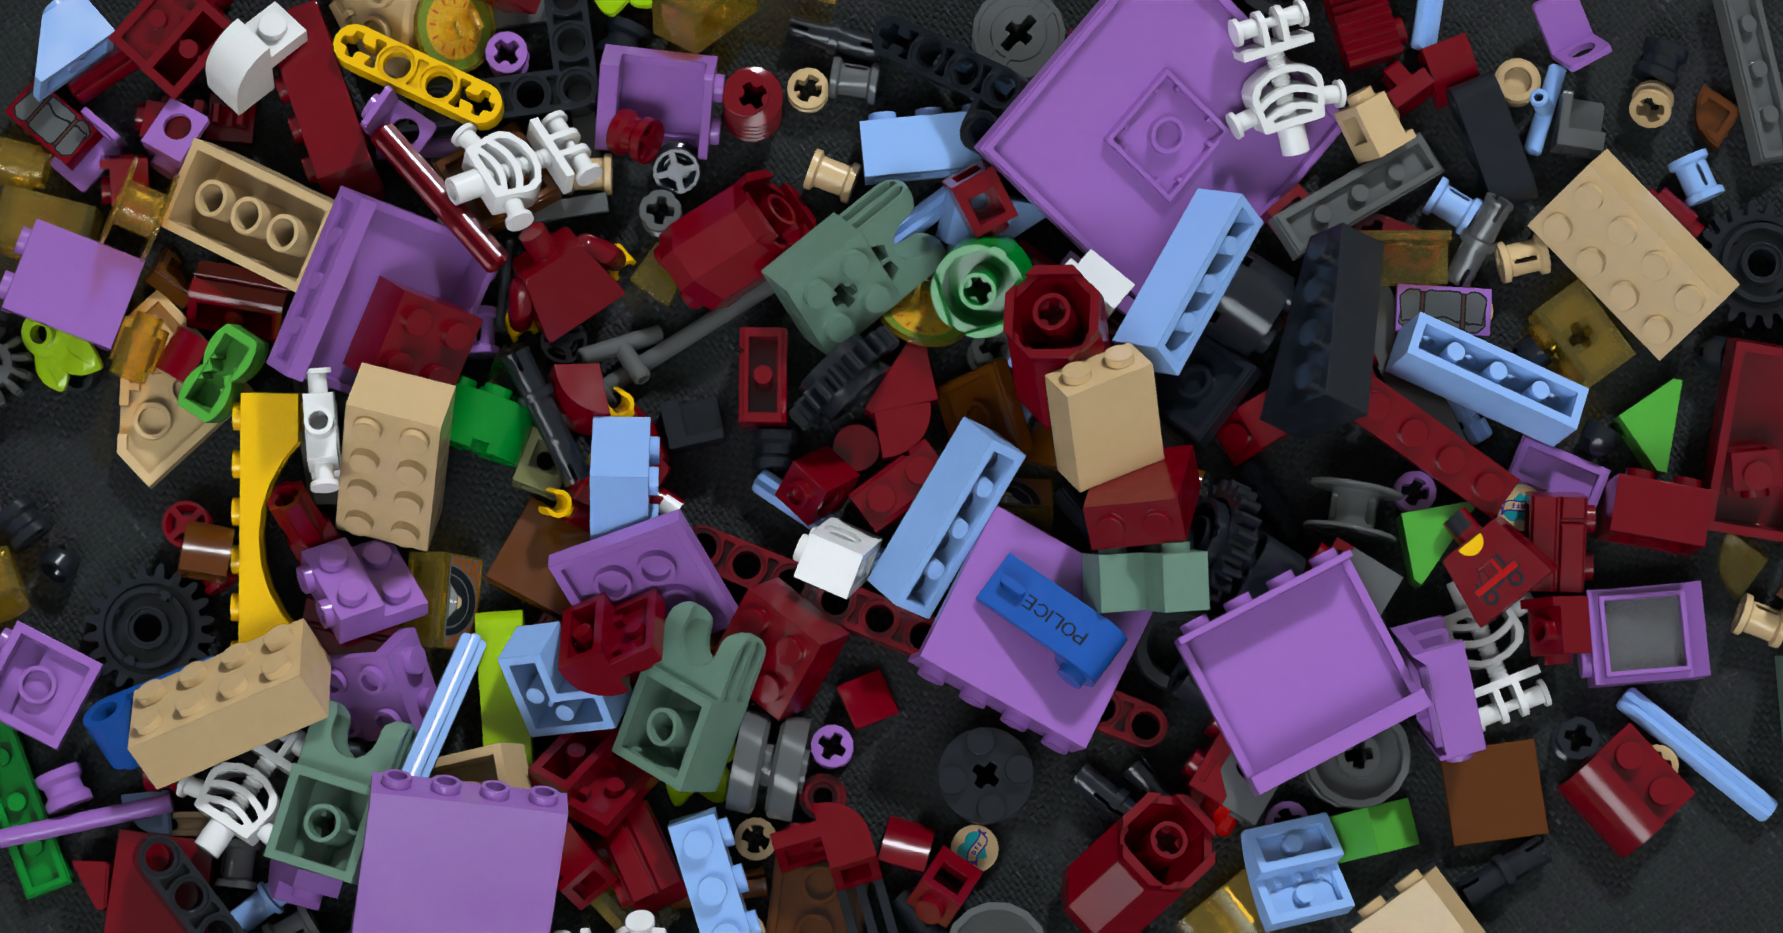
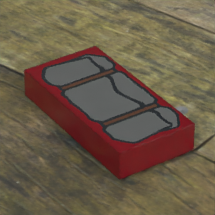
[4,78,104,171]

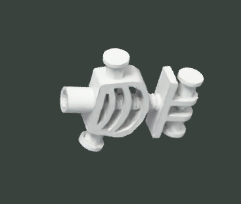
[1225,0,1347,156]
[445,110,603,231]
[302,367,341,493]
[1443,581,1552,732]
[176,729,306,859]

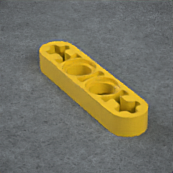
[333,24,504,131]

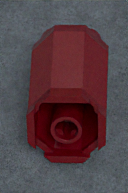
[654,169,817,311]
[1003,265,1111,430]
[1061,792,1215,933]

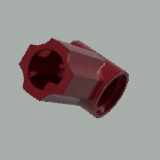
[266,480,342,565]

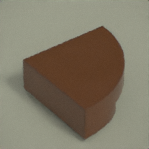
[1693,84,1740,151]
[145,247,192,309]

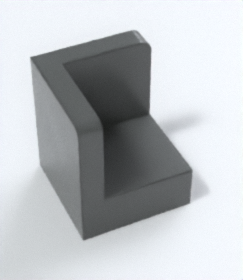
[1550,90,1606,160]

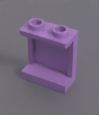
[594,44,725,160]
[0,219,145,352]

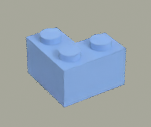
[590,416,660,540]
[497,621,633,738]

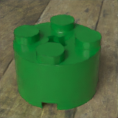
[931,234,1033,338]
[449,375,534,467]

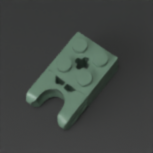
[761,180,947,356]
[612,601,766,792]
[263,700,417,885]

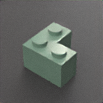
[1081,541,1210,613]

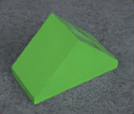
[1611,378,1683,478]
[1396,502,1475,589]
[1329,798,1420,864]

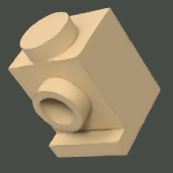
[1333,85,1416,164]

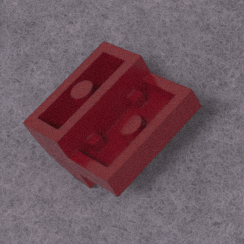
[108,0,233,101]
[558,588,666,696]
[1555,723,1696,859]
[528,727,660,837]

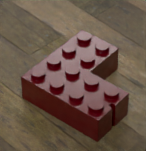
[1701,337,1783,542]

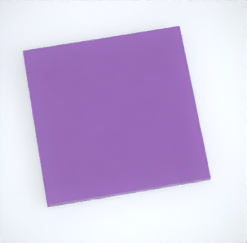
[974,0,1342,300]

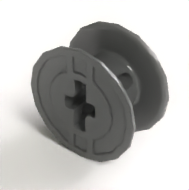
[971,0,1066,88]
[1302,477,1404,544]

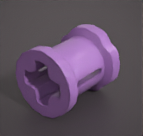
[485,31,530,77]
[467,305,501,360]
[811,725,854,770]

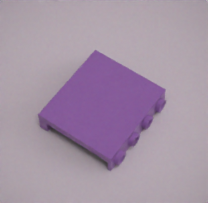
[266,186,498,394]
[908,506,1153,755]
[1174,547,1432,797]
[350,769,568,933]

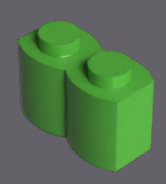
[178,323,269,423]

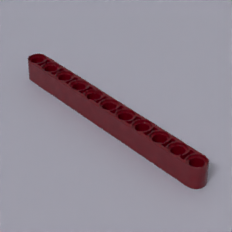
[692,525,1168,749]

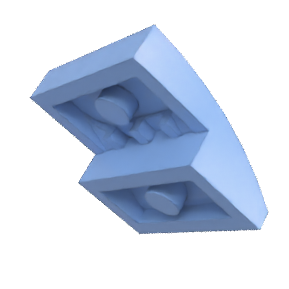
[1240,812,1355,932]

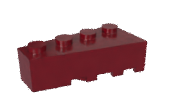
[274,0,389,200]

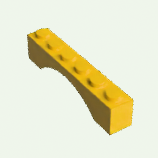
[230,392,304,646]

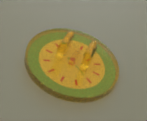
[414,0,495,72]
[880,279,965,347]

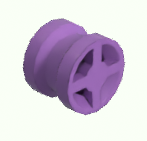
[35,762,94,815]

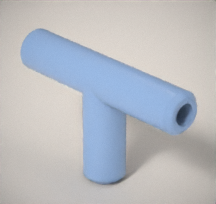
[1523,64,1567,156]

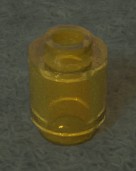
[0,136,52,191]
[108,311,170,385]

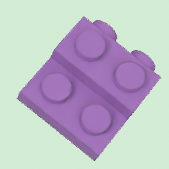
[296,537,428,644]
[0,620,105,751]

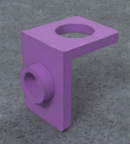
[1532,0,1612,72]
[360,85,437,154]
[141,98,210,179]
[50,107,126,193]

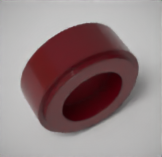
[833,424,880,473]

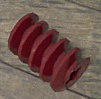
[723,66,783,143]

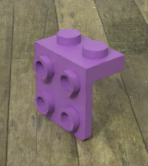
[329,627,437,742]

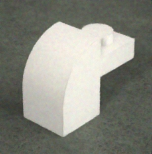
[205,1,308,115]

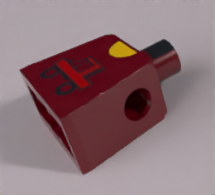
[1443,507,1559,628]

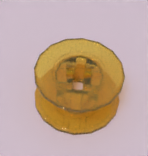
[98,156,180,262]

